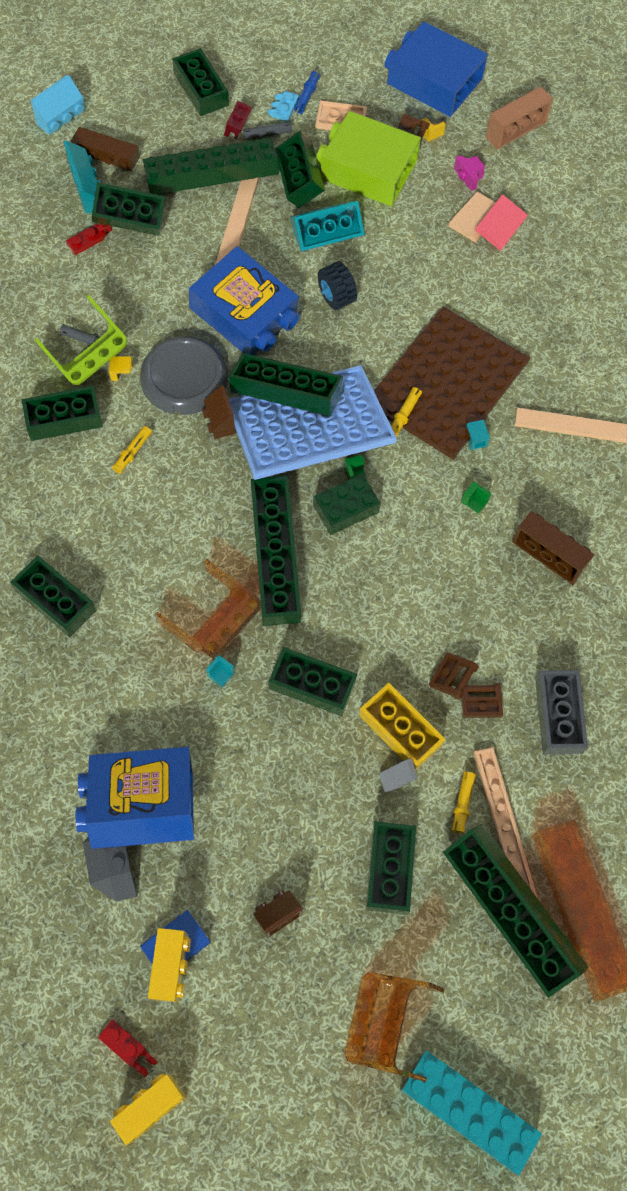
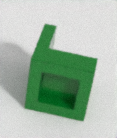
[344,455,367,480]
[461,481,492,514]

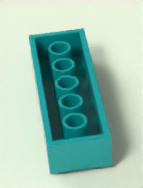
[400,1050,542,1176]

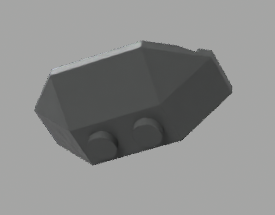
[83,837,137,902]

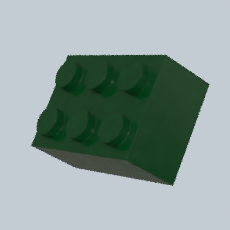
[313,474,381,535]

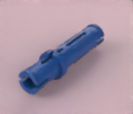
[294,71,320,114]

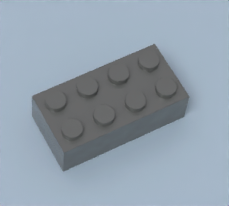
[535,670,588,754]

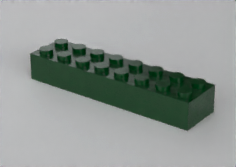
[143,138,279,195]
[251,476,301,626]
[443,823,589,998]

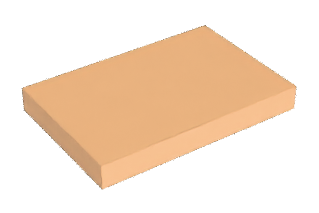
[315,100,367,130]
[449,192,496,243]

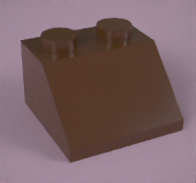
[202,385,235,439]
[253,890,303,938]

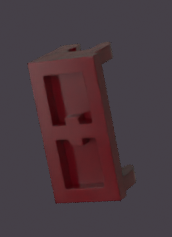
[224,101,252,139]

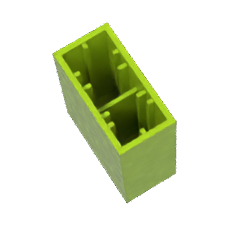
[316,111,421,207]

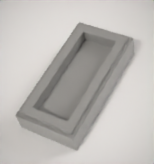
[379,759,418,793]

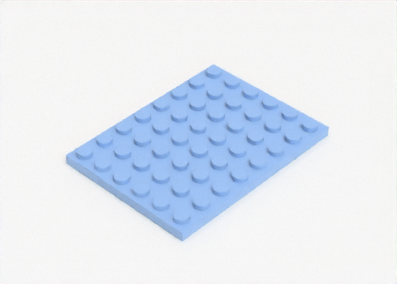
[228,365,396,480]

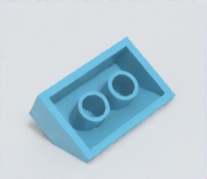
[30,74,85,135]

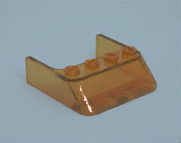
[155,559,261,657]
[345,972,445,1082]

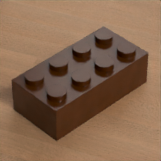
[512,511,595,585]

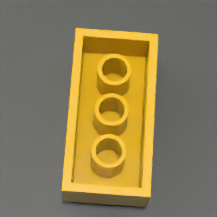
[359,683,446,771]

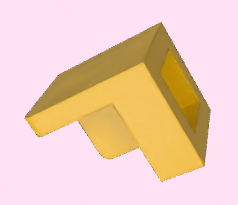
[422,117,446,142]
[109,356,133,381]

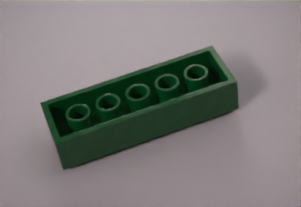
[228,353,344,416]

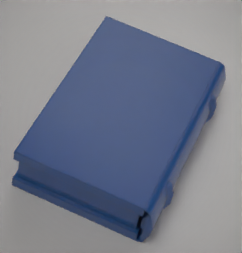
[140,910,211,964]

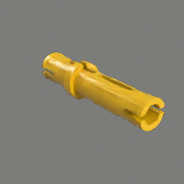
[391,387,422,437]
[112,426,152,474]
[451,771,476,834]

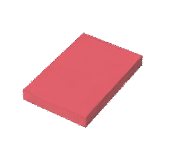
[475,194,528,251]

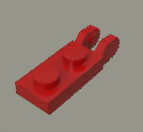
[98,1019,158,1078]

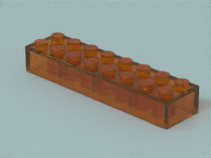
[532,819,627,1002]

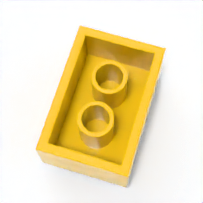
[148,928,191,1003]
[110,1073,186,1145]

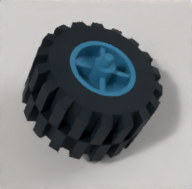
[317,261,357,310]

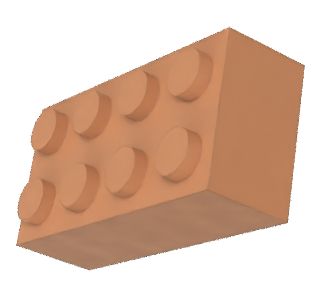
[486,86,553,150]

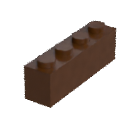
[70,127,140,171]

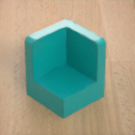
[466,420,490,450]
[206,655,235,688]

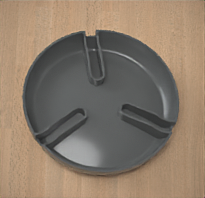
[140,336,228,415]

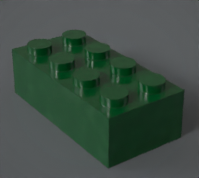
[172,48,229,116]
[275,130,325,209]
[92,182,165,236]
[21,385,103,441]
[10,555,97,638]
[268,647,357,717]
[366,821,416,915]

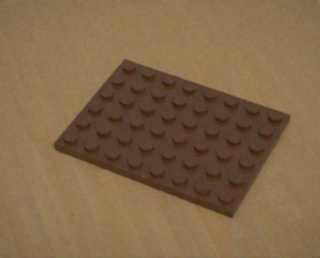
[374,306,530,460]

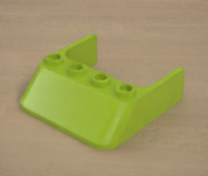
[34,295,127,385]

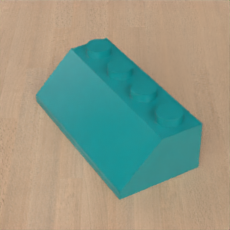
[63,140,100,214]
[290,200,365,251]

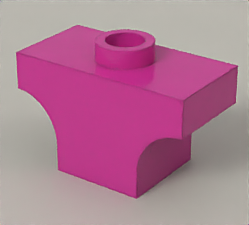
[454,155,485,191]

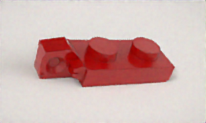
[66,224,112,256]

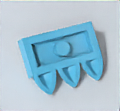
[267,91,299,122]

